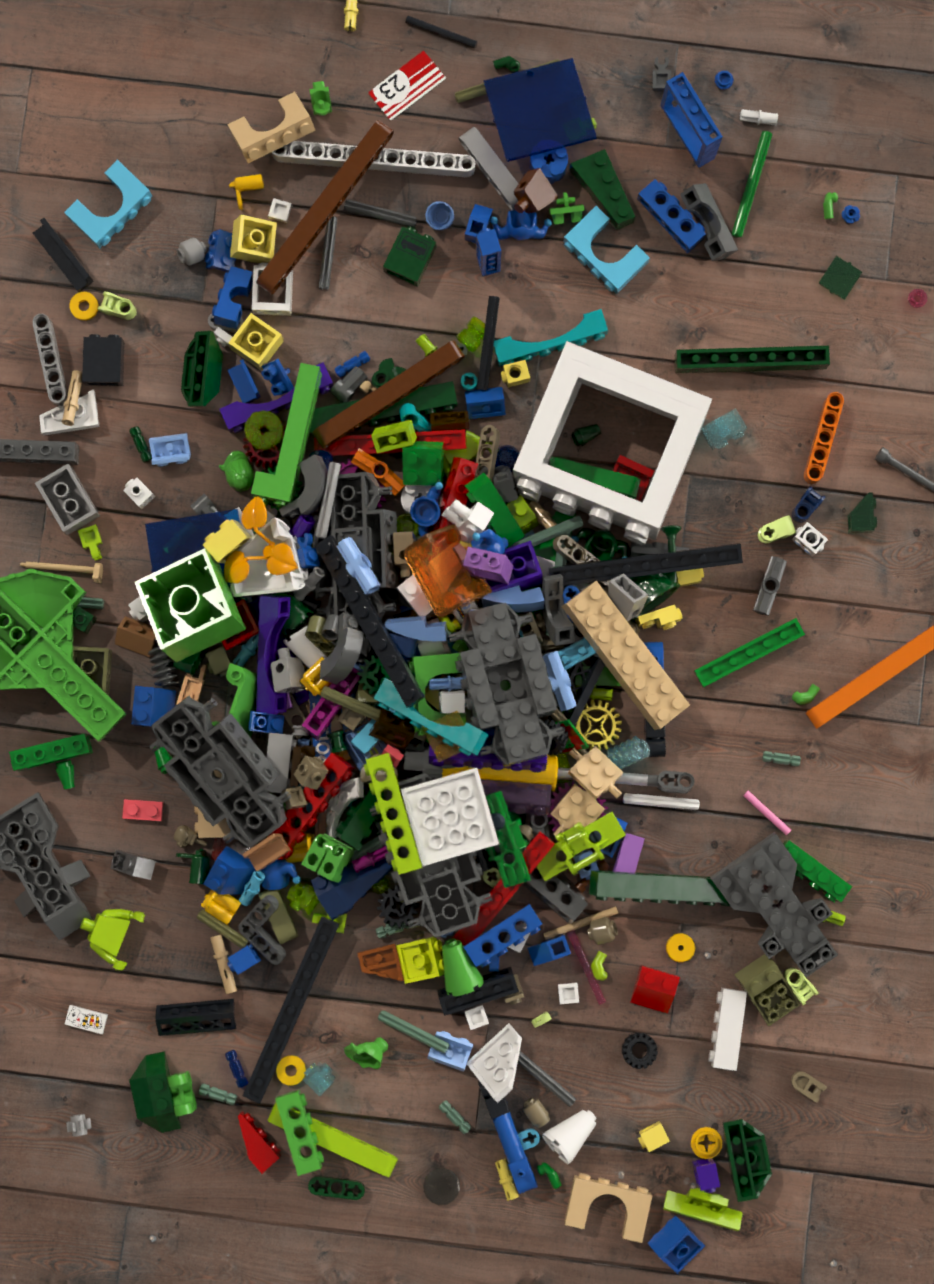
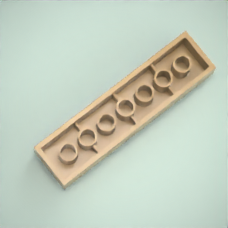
[561,581,690,730]

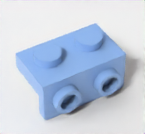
[149,433,191,467]
[427,1031,473,1072]

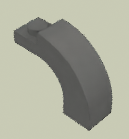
[279,454,328,519]
[541,574,574,646]
[320,612,364,684]

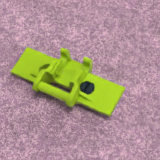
[537,812,626,881]

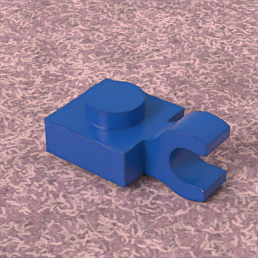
[297,533,320,569]

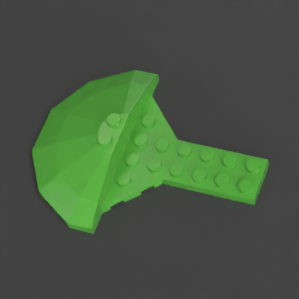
[0,569,127,742]

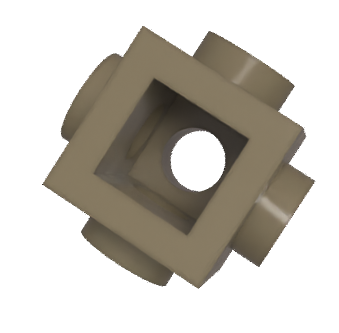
[294,756,328,790]

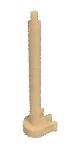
[20,561,103,583]

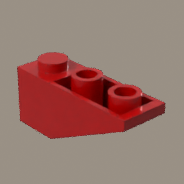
[238,1111,281,1174]

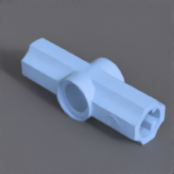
[336,537,381,595]
[542,651,577,711]

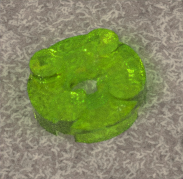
[244,411,283,450]

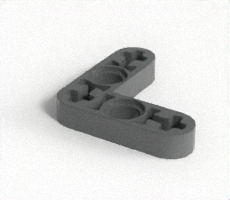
[239,895,286,965]

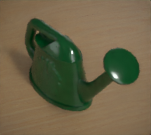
[629,525,682,621]

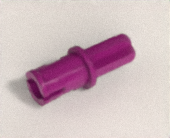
[351,846,388,873]

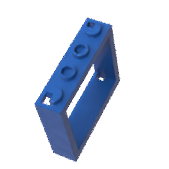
[660,72,723,168]

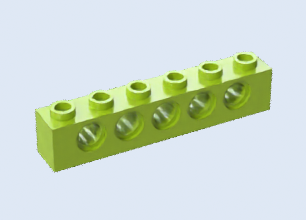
[364,753,422,874]

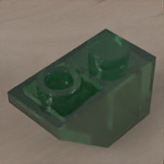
[847,492,877,534]

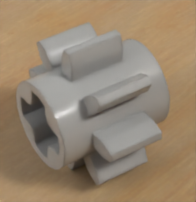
[66,1114,91,1137]

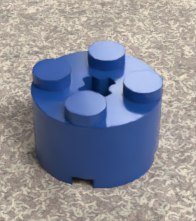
[530,141,568,184]

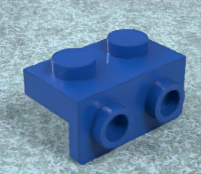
[205,229,236,272]

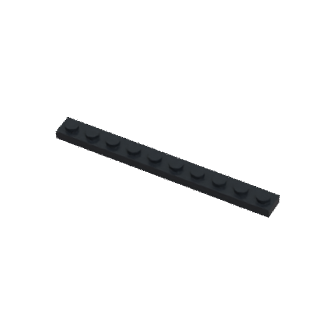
[315,535,425,708]
[548,543,743,586]
[243,916,340,1104]

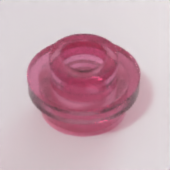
[908,289,927,308]

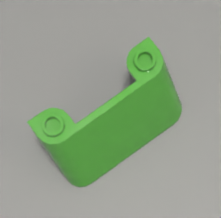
[212,663,257,738]

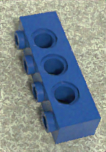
[637,179,706,254]
[476,228,501,277]
[464,904,542,968]

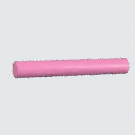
[743,791,791,835]

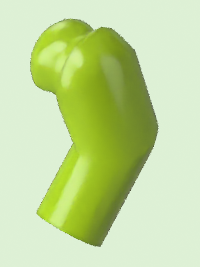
[591,951,608,981]

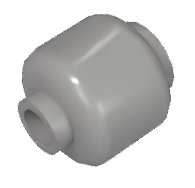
[177,238,207,266]

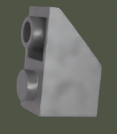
[111,850,156,880]

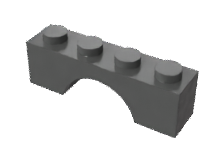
[680,183,738,261]

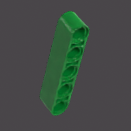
[549,457,641,499]

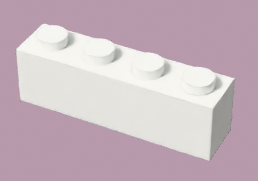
[708,987,747,1071]

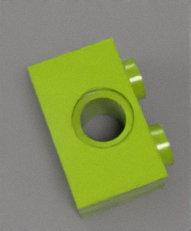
[371,420,417,453]

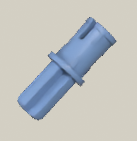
[429,676,462,691]

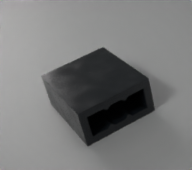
[82,334,125,386]

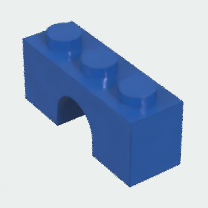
[212,266,253,330]

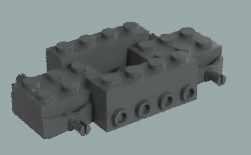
[312,472,399,630]
[448,602,564,767]
[150,696,291,848]
[370,773,492,937]

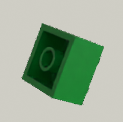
[402,441,444,486]

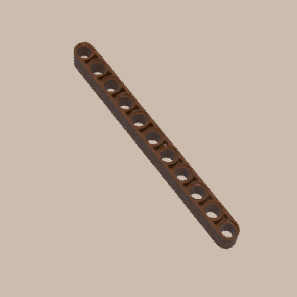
[256,120,394,294]

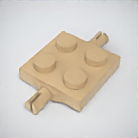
[568,746,623,800]
[550,784,605,835]

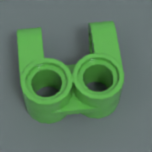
[167,1071,197,1116]

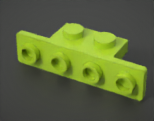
[663,1188,743,1231]

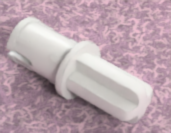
[740,110,778,126]

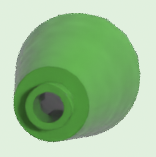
[442,938,484,996]

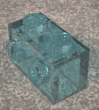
[701,408,747,450]
[303,1061,336,1097]

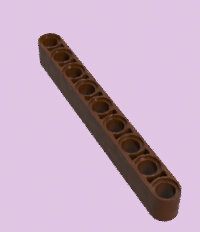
[312,340,465,449]

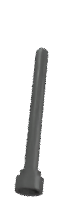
[874,447,934,492]

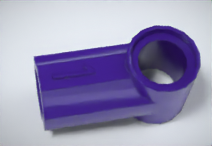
[289,514,316,538]

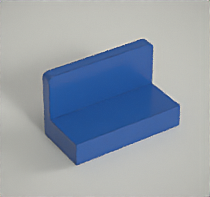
[228,359,261,404]
[465,387,506,419]

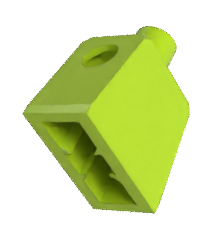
[506,495,538,534]

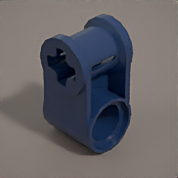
[791,486,826,523]
[388,632,418,658]

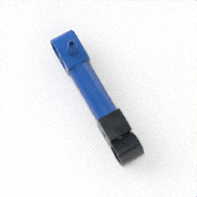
[643,642,666,757]
[478,1081,538,1194]

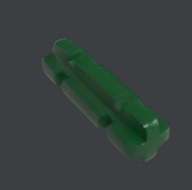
[129,426,152,463]

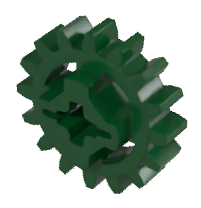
[357,655,391,695]

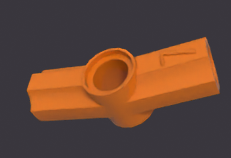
[351,448,405,496]

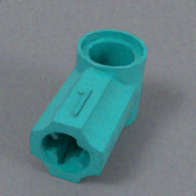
[399,403,431,432]

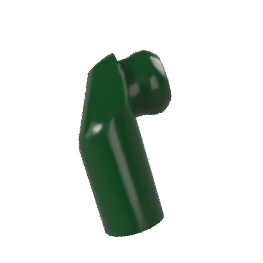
[493,56,520,72]

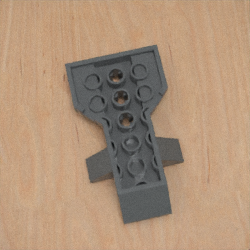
[0,792,93,940]
[710,832,838,977]

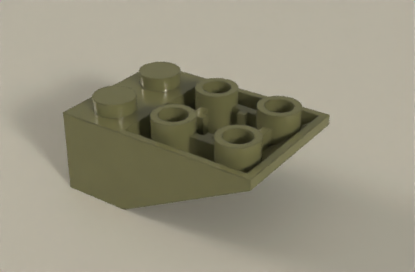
[734,954,800,1027]

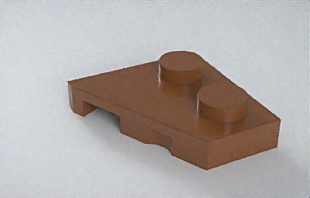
[357,944,404,981]

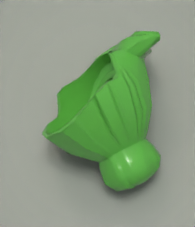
[219,451,254,492]
[344,1037,388,1069]

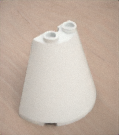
[224,517,308,597]

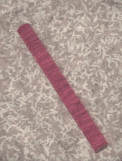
[567,930,606,1005]

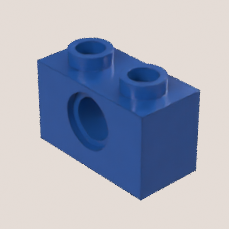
[227,944,261,975]

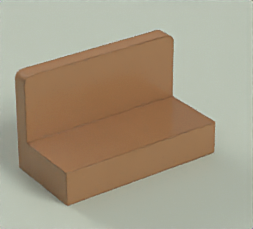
[115,616,157,657]
[242,834,291,871]

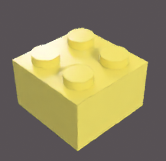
[230,215,277,264]
[229,313,284,371]
[203,519,251,563]

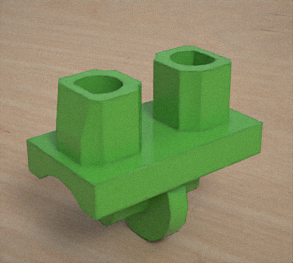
[310,81,332,116]
[549,192,584,225]

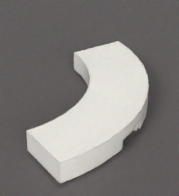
[326,777,364,838]

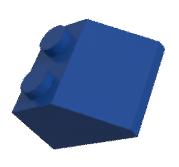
[131,686,177,727]
[204,846,256,895]
[648,1215,705,1274]

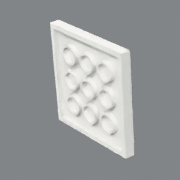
[401,768,499,866]

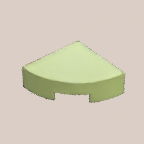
[531,1012,552,1028]

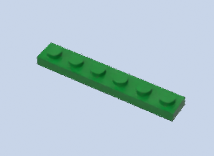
[694,618,805,688]

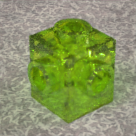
[286,883,320,915]

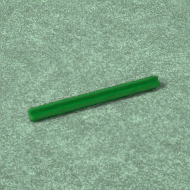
[732,131,772,238]

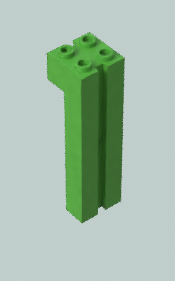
[251,363,322,509]

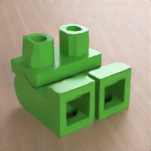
[301,833,355,883]

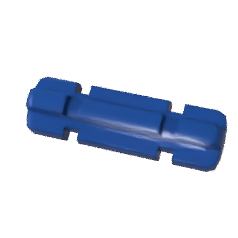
[334,351,370,377]

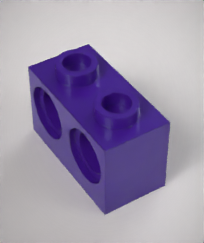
[692,1158,720,1193]

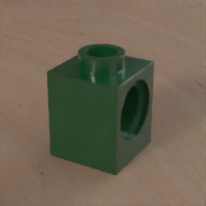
[73,606,97,634]

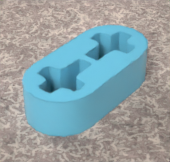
[518,1128,540,1150]

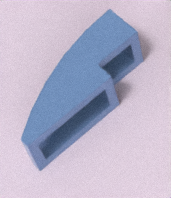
[482,586,545,612]
[385,616,448,641]

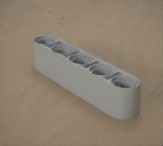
[459,127,518,210]
[33,314,68,406]

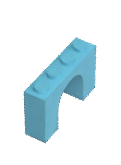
[64,160,152,248]
[563,206,650,294]

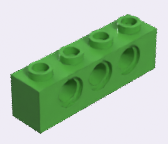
[275,1089,324,1176]

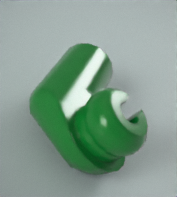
[537,1163,562,1189]

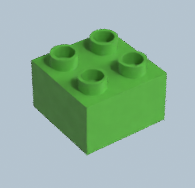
[135,548,246,663]

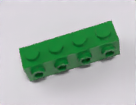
[465,473,525,549]
[783,840,852,903]

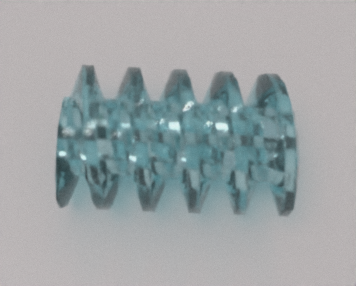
[607,736,650,769]

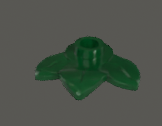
[372,358,407,389]

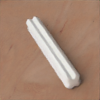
[623,793,699,810]

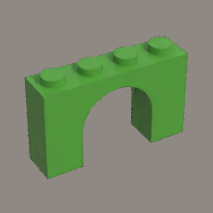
[408,653,466,736]

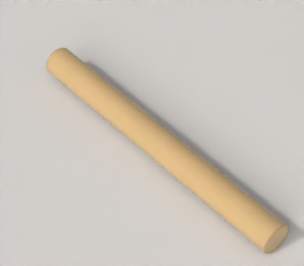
[543,906,618,940]

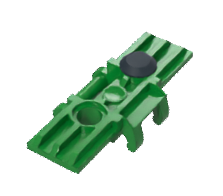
[485,790,531,888]

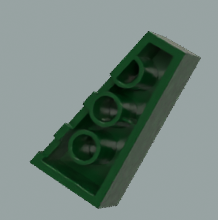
[569,149,635,230]
[335,781,384,851]

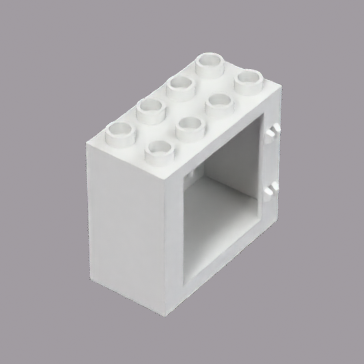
[513,341,712,545]

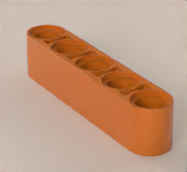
[804,392,844,484]

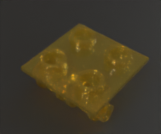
[422,711,465,762]

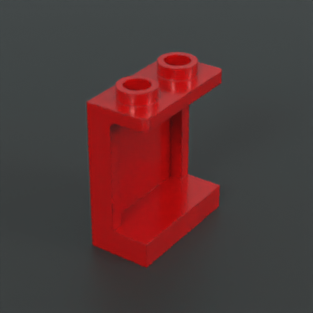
[613,455,654,502]

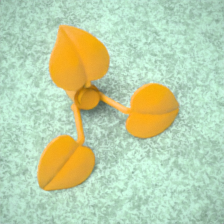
[224,496,298,584]

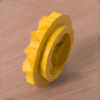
[691,1127,722,1159]

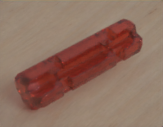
[211,837,226,860]

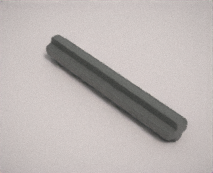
[344,199,417,228]
[319,216,337,290]
[517,1051,576,1107]

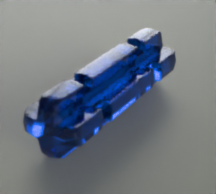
[225,1050,248,1088]

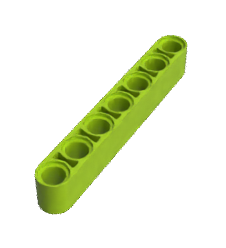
[267,1102,398,1177]

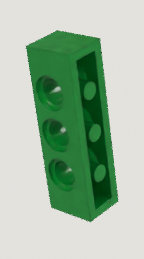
[9,733,93,771]

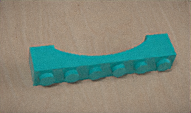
[493,309,608,367]
[374,678,488,756]

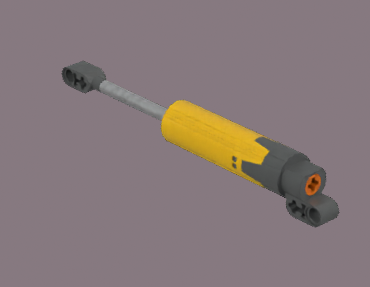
[389,737,695,794]

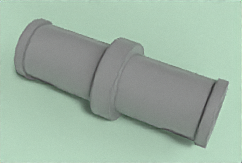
[293,567,325,601]

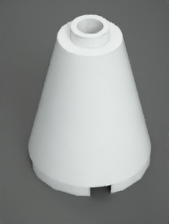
[283,625,327,668]
[542,1110,596,1164]

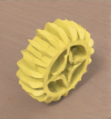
[575,700,622,751]

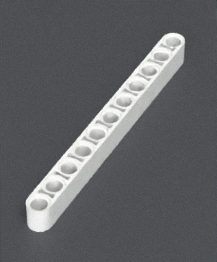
[272,141,475,177]

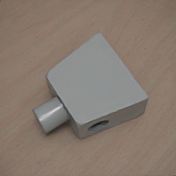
[608,573,648,621]
[271,648,306,694]

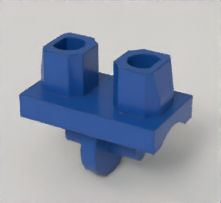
[261,359,294,396]

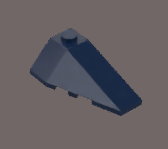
[311,858,393,920]

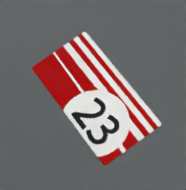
[369,51,446,120]

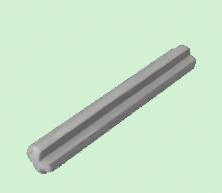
[315,462,341,538]

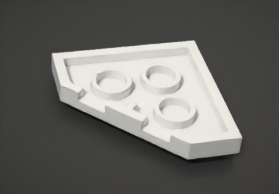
[467,1023,522,1102]

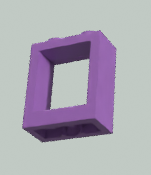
[463,547,513,584]
[613,833,645,873]

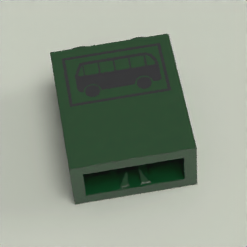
[383,226,437,287]

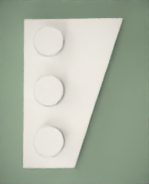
[39,389,99,436]

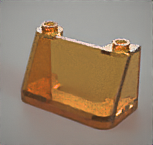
[404,524,492,617]

